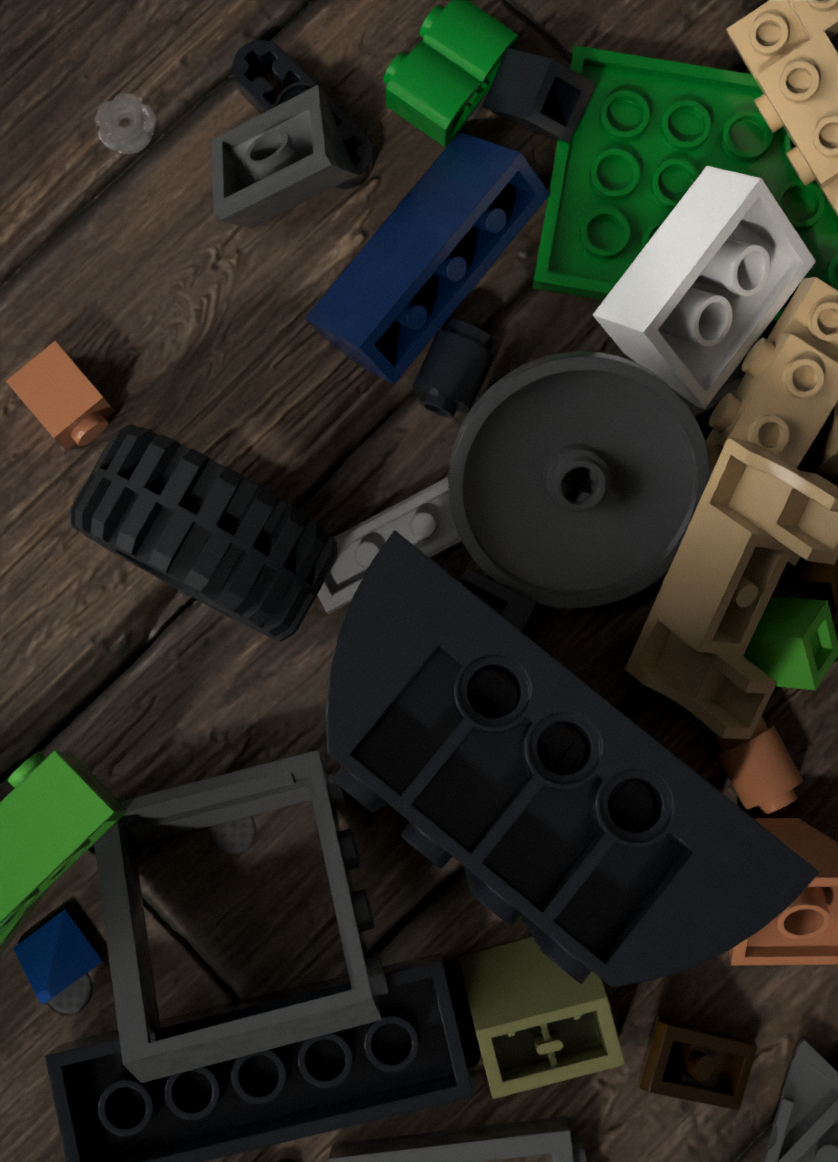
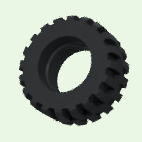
[70,424,338,642]

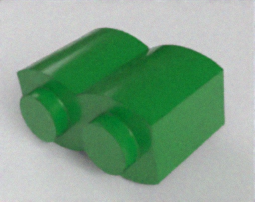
[383,0,519,147]

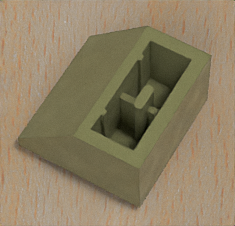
[457,936,625,1099]

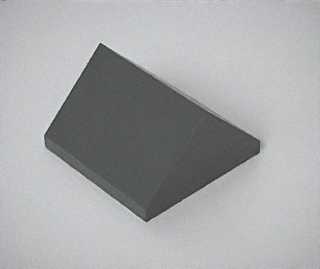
[211,85,358,229]

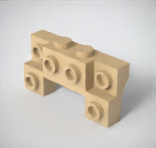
[726,0,838,217]
[705,277,838,566]
[625,437,838,740]

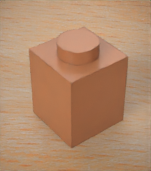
[6,341,115,450]

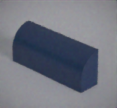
[304,132,550,385]

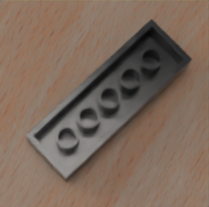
[45,952,474,1162]

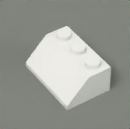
[593,166,816,409]

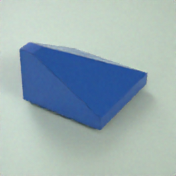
[13,908,104,1005]

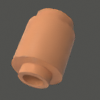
[715,716,803,815]

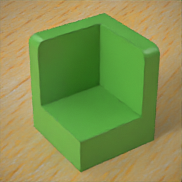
[743,597,838,691]

